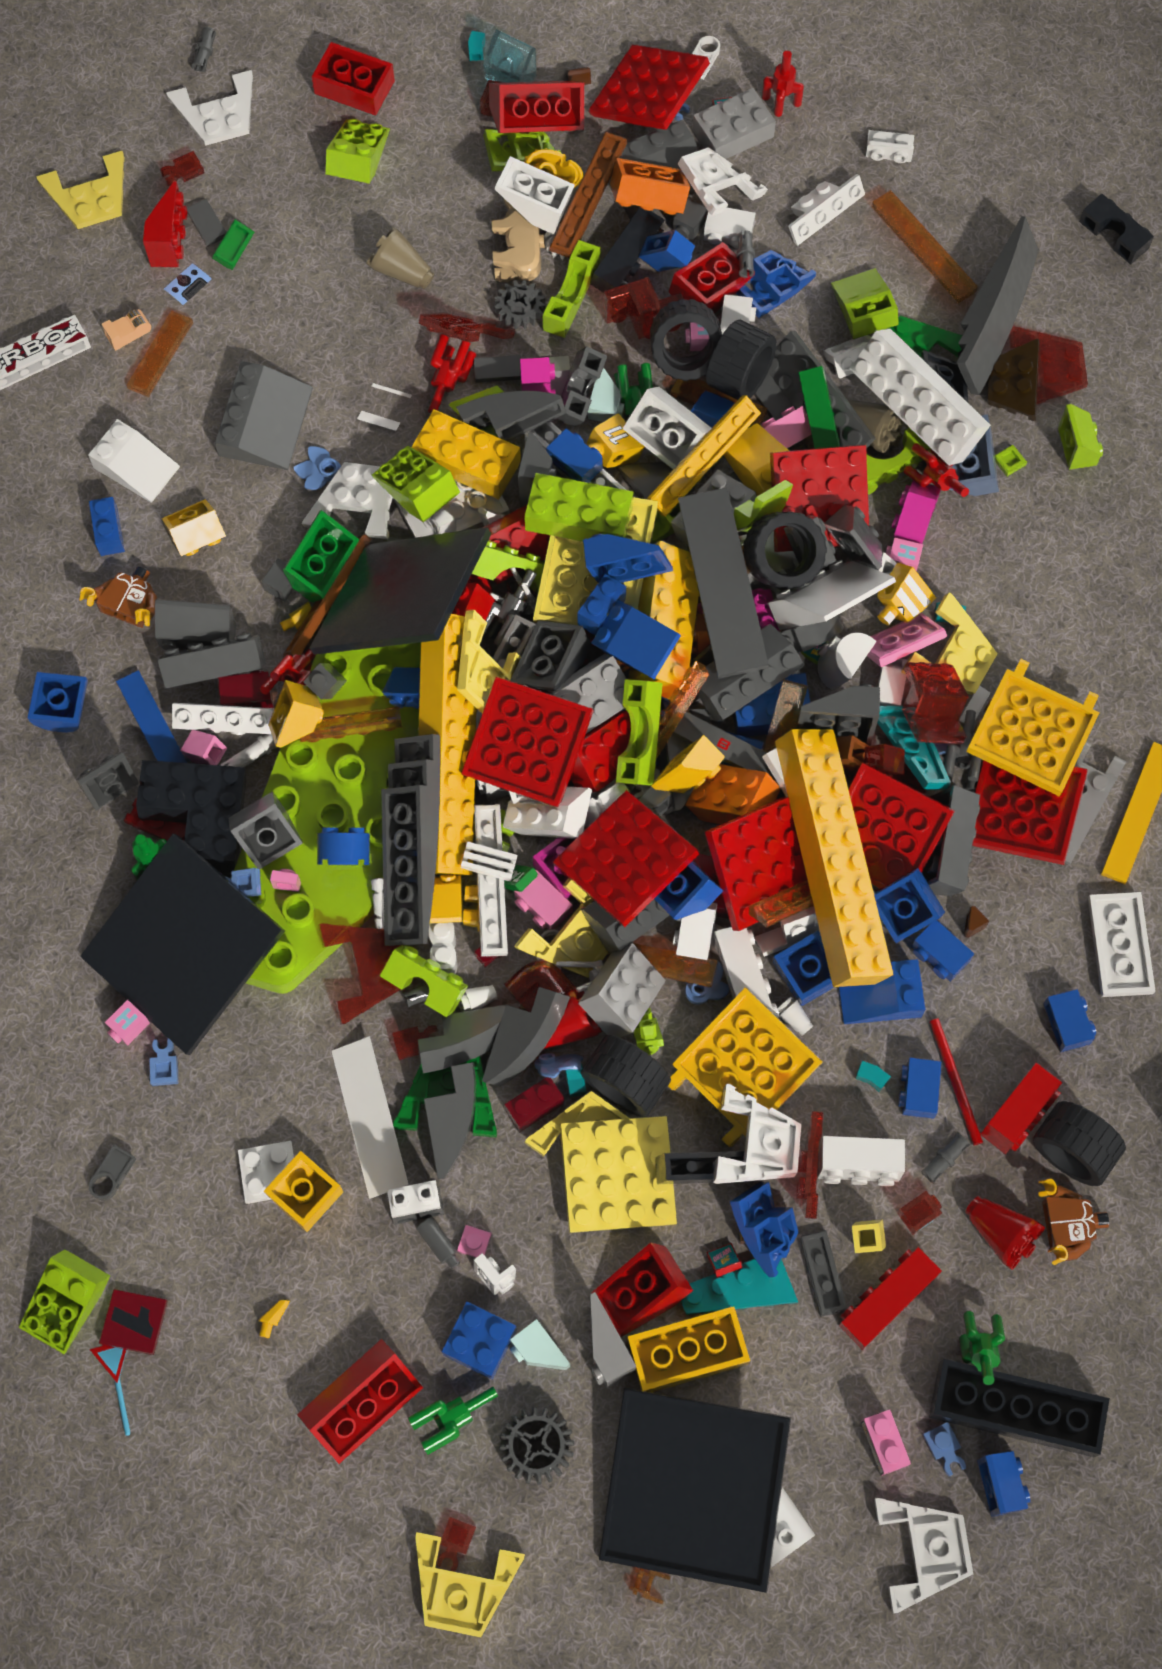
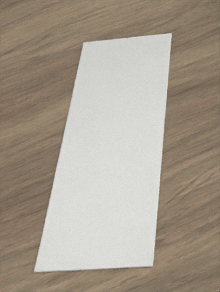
[332,1036,409,1199]

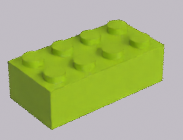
[525,473,634,542]

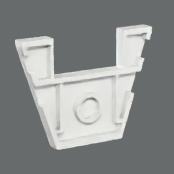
[166,70,253,145]
[678,147,768,216]
[302,462,390,540]
[713,1084,802,1184]
[874,1498,973,1614]

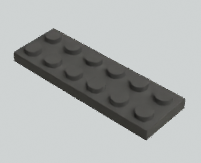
[768,331,876,449]

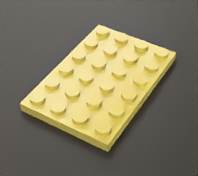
[533,497,658,631]

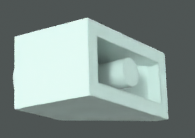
[588,368,624,422]
[510,1319,570,1370]

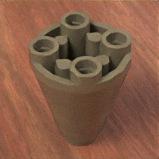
[366,227,435,290]
[848,400,904,453]

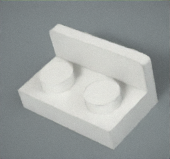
[866,130,914,163]
[823,335,871,378]
[474,1253,516,1295]

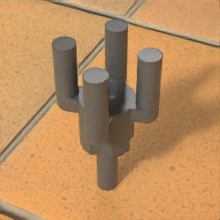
[483,569,537,646]
[944,710,981,793]

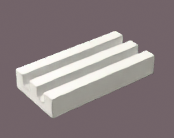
[460,842,518,881]

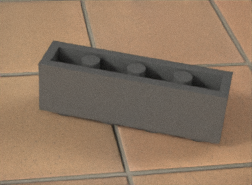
[158,633,266,688]

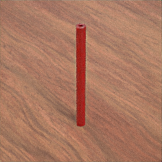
[929,1018,983,1146]

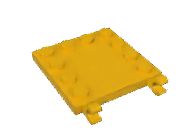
[966,659,1100,797]
[668,987,823,1147]

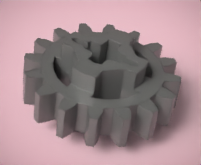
[495,280,545,329]

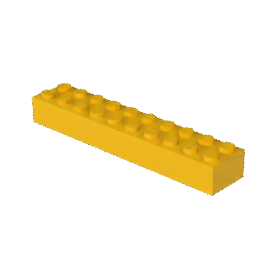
[418,614,477,875]
[775,729,894,987]

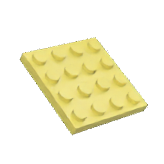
[560,1116,677,1233]

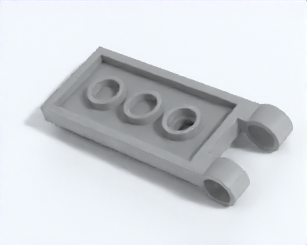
[1065,741,1126,865]

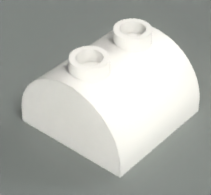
[818,633,876,690]
[771,1487,815,1567]

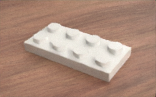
[1088,892,1156,997]

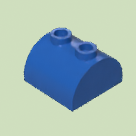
[27,672,88,733]

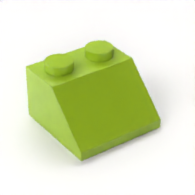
[1058,404,1103,470]

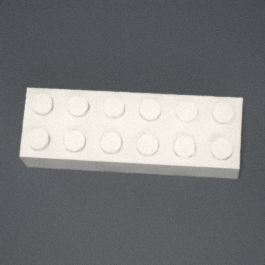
[849,329,991,465]

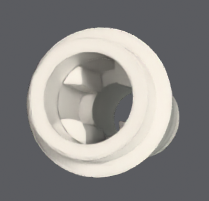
[458,985,497,1012]
[778,997,813,1036]

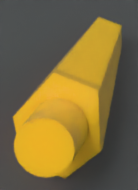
[280,602,311,631]
[258,1300,290,1339]

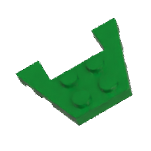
[889,316,963,357]
[393,1056,497,1138]

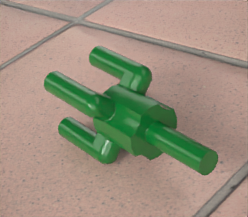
[614,363,653,418]
[131,834,167,880]
[959,1311,1005,1385]
[408,1387,498,1455]

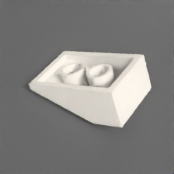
[495,156,575,234]
[88,419,180,503]

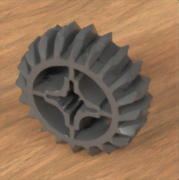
[499,1407,574,1485]

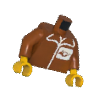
[79,566,157,628]
[1038,1179,1109,1265]

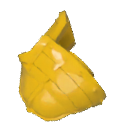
[524,148,583,188]

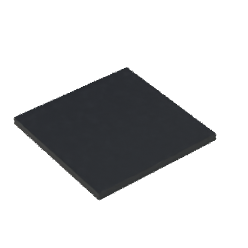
[309,527,492,655]
[80,834,285,1055]
[599,1388,792,1593]

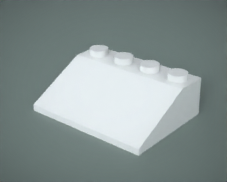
[768,560,896,630]

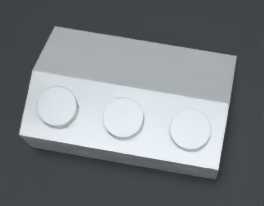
[503,787,592,839]

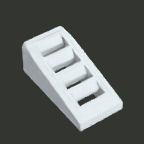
[427,508,457,534]

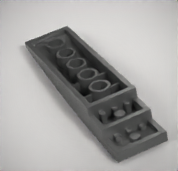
[956,216,1039,395]
[678,487,769,679]
[381,734,440,946]

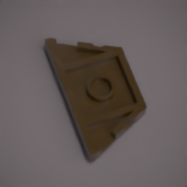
[988,339,1040,421]

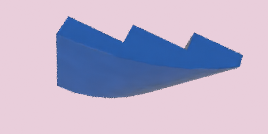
[736,250,816,318]
[730,1182,799,1277]

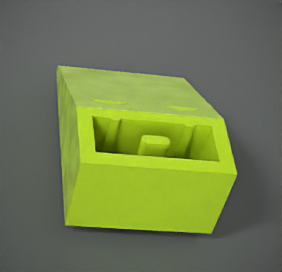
[325,119,390,184]
[831,268,898,340]
[372,446,460,522]
[19,1249,110,1355]

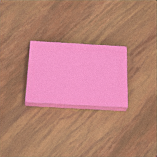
[867,613,947,667]

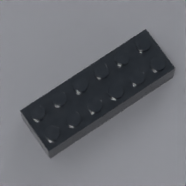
[929,1359,1110,1457]

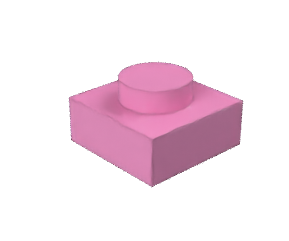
[270,869,301,892]
[457,1225,492,1258]

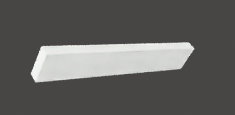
[474,804,508,956]

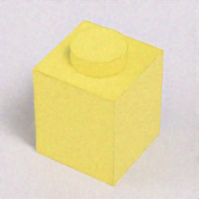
[852,1219,886,1253]

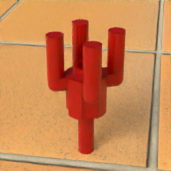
[762,51,804,117]
[428,334,476,413]
[904,443,969,497]
[260,649,316,695]

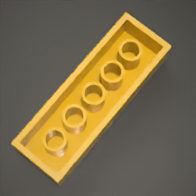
[628,541,699,700]

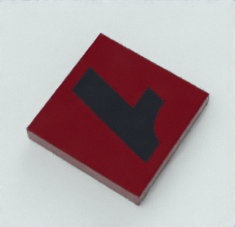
[99,1289,168,1355]

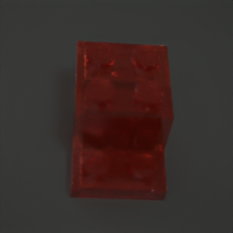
[604,277,684,339]
[902,662,969,744]

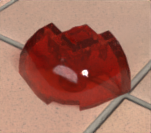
[504,960,576,1012]

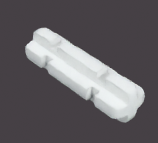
[371,878,384,929]

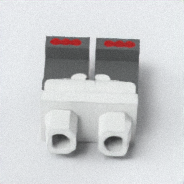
[387,1180,445,1225]

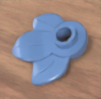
[293,446,341,490]
[682,959,730,1004]
[534,1053,583,1078]

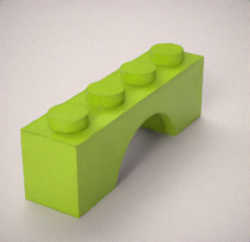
[543,240,600,338]
[867,428,934,495]
[472,540,545,594]
[616,679,663,785]

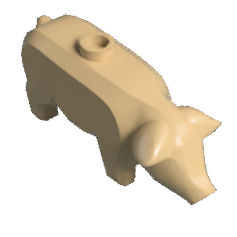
[492,198,545,282]

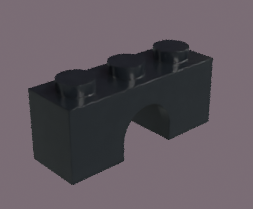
[1079,194,1154,265]

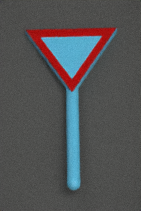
[89,1345,130,1436]

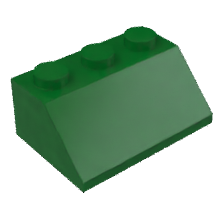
[283,510,360,602]

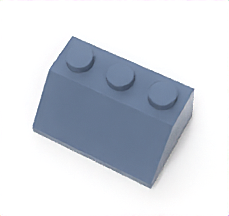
[949,414,999,496]

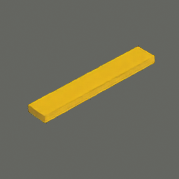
[647,395,761,517]
[1101,742,1162,885]

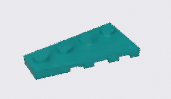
[877,706,951,789]
[681,1259,798,1315]

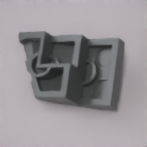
[616,462,695,499]

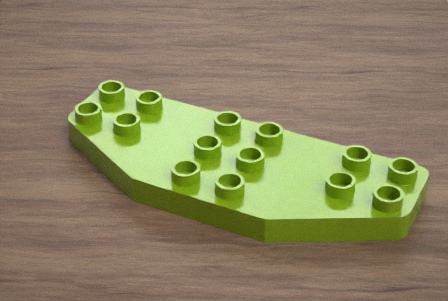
[231,642,421,994]

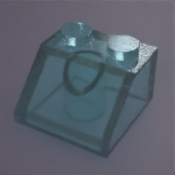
[483,29,537,83]

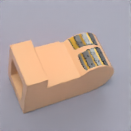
[102,309,151,351]

